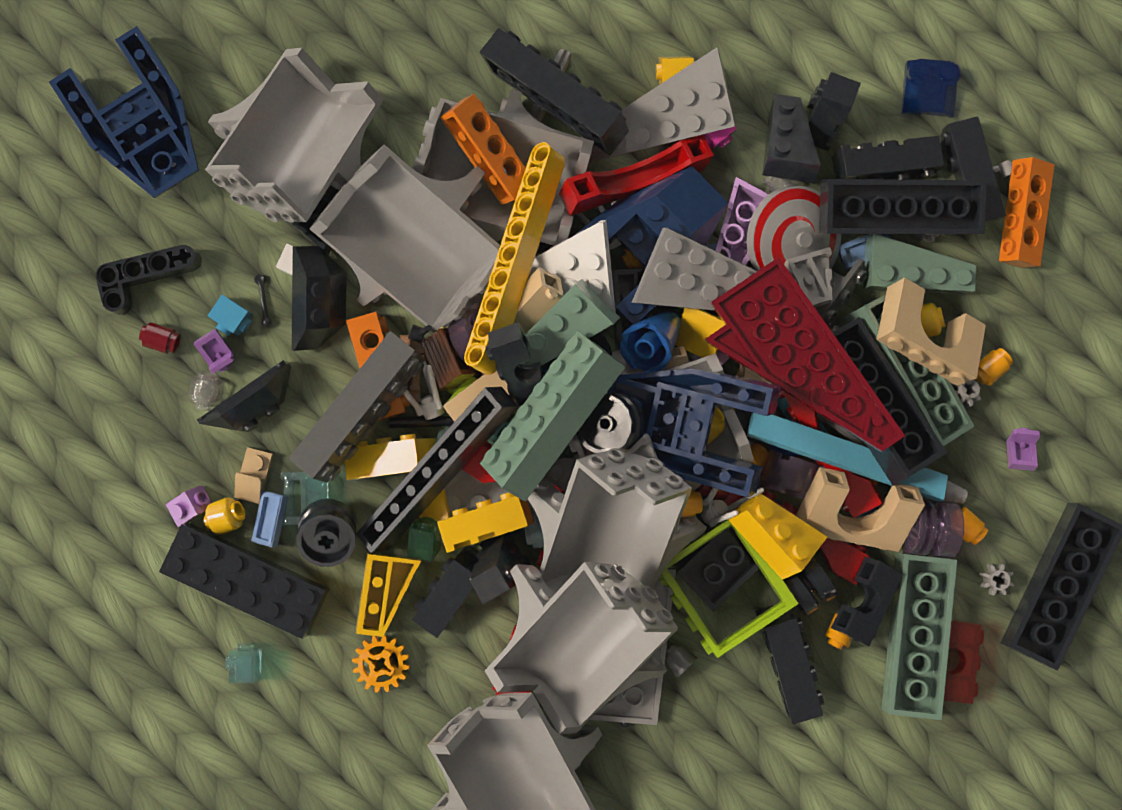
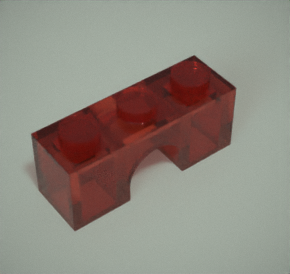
[944,619,984,704]

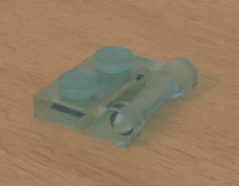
[281,472,329,525]

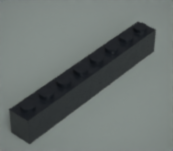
[356,386,518,554]

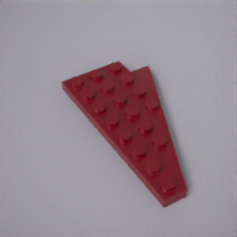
[705,257,905,452]

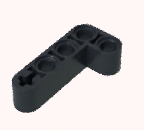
[96,245,202,315]

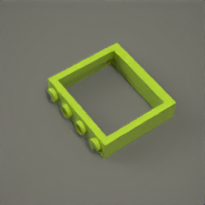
[658,519,798,658]

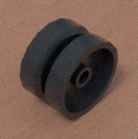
[577,393,645,454]
[297,499,356,567]
[783,557,838,617]

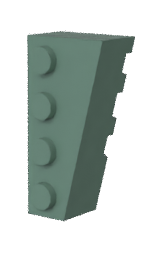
[863,234,976,295]
[520,279,620,366]

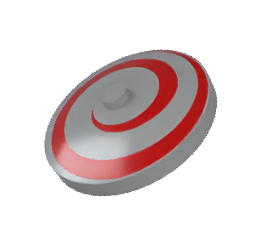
[747,186,841,271]

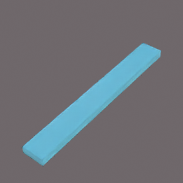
[747,412,948,502]

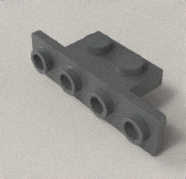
[815,258,867,326]

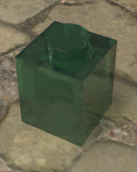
[407,517,442,562]

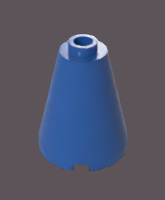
[620,311,682,373]

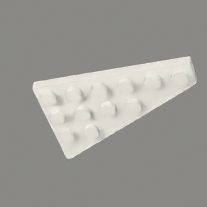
[464,220,616,322]

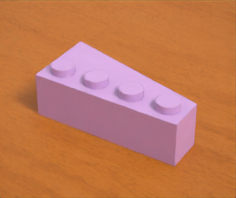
[716,177,769,266]

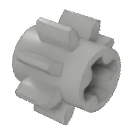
[951,379,981,409]
[979,564,1014,596]

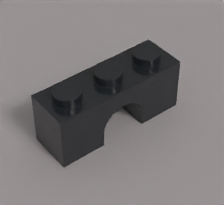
[485,322,545,406]
[831,557,904,647]

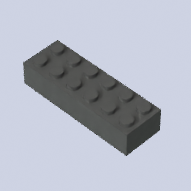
[288,331,426,483]

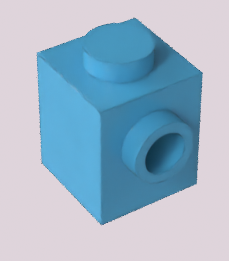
[208,295,253,336]

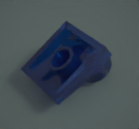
[901,59,961,118]

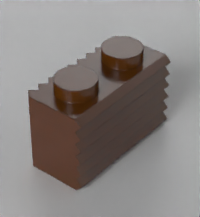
[421,328,476,390]

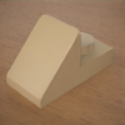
[234,447,274,504]

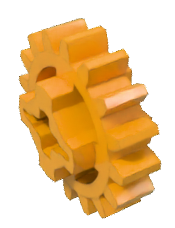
[352,634,410,693]

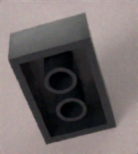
[676,526,759,612]

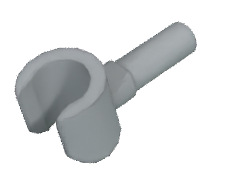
[993,160,1012,178]

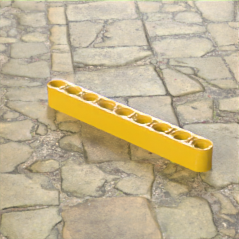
[464,142,565,375]

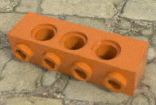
[440,94,526,205]
[999,157,1055,268]
[346,312,410,422]

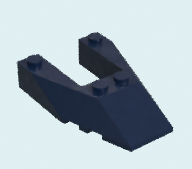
[49,26,199,198]
[574,166,729,326]
[608,368,781,497]

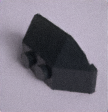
[291,246,347,351]
[197,360,291,432]

